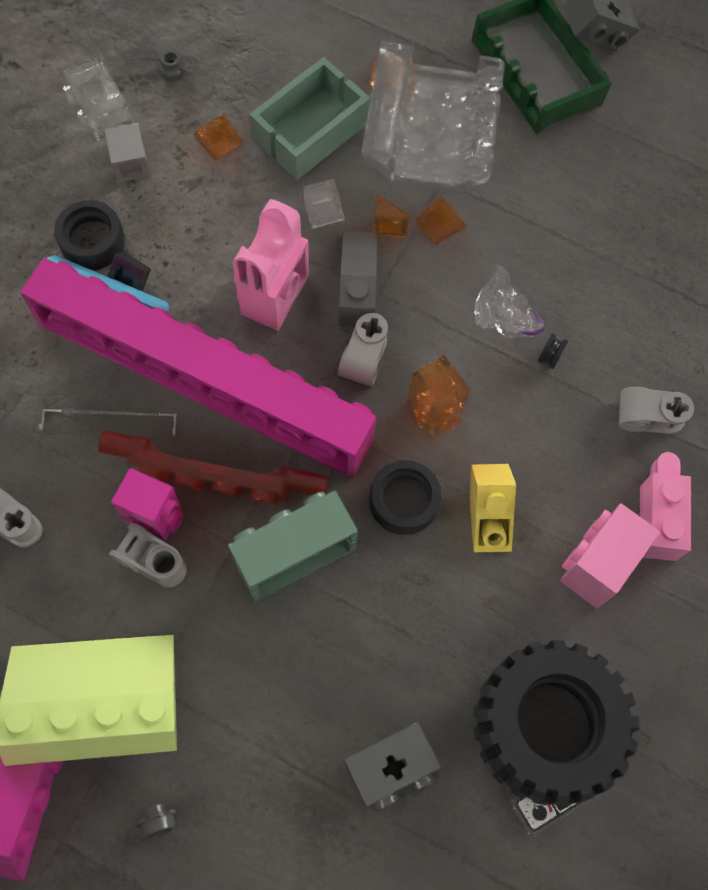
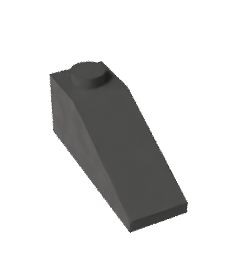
[339,230,377,327]

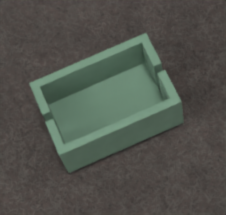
[249,57,371,180]
[228,490,358,603]

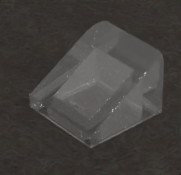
[302,179,345,229]

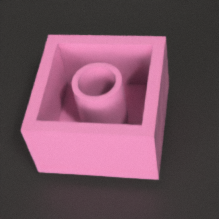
[560,503,661,609]

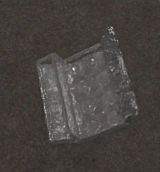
[361,41,505,191]

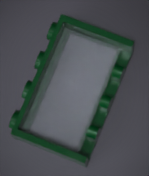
[471,0,612,135]

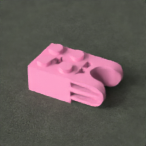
[232,199,309,331]

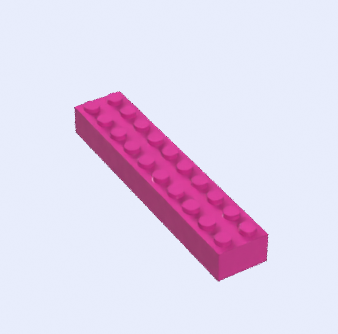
[20,257,376,479]

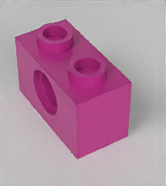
[111,468,184,541]

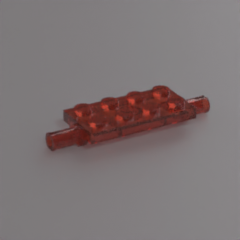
[98,431,328,505]

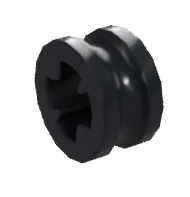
[537,333,568,369]

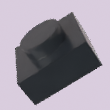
[107,251,151,292]

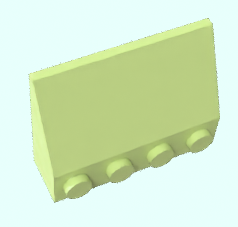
[0,635,177,766]

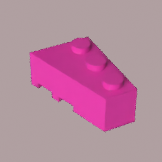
[0,757,63,882]

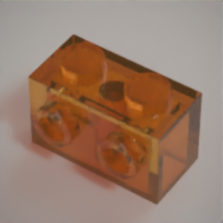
[407,355,470,435]

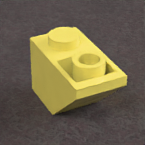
[470,464,516,552]

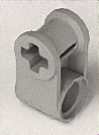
[337,313,388,387]
[619,387,694,434]
[0,488,43,548]
[109,522,187,588]

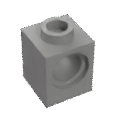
[104,123,151,183]

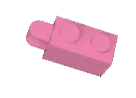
[640,452,691,561]

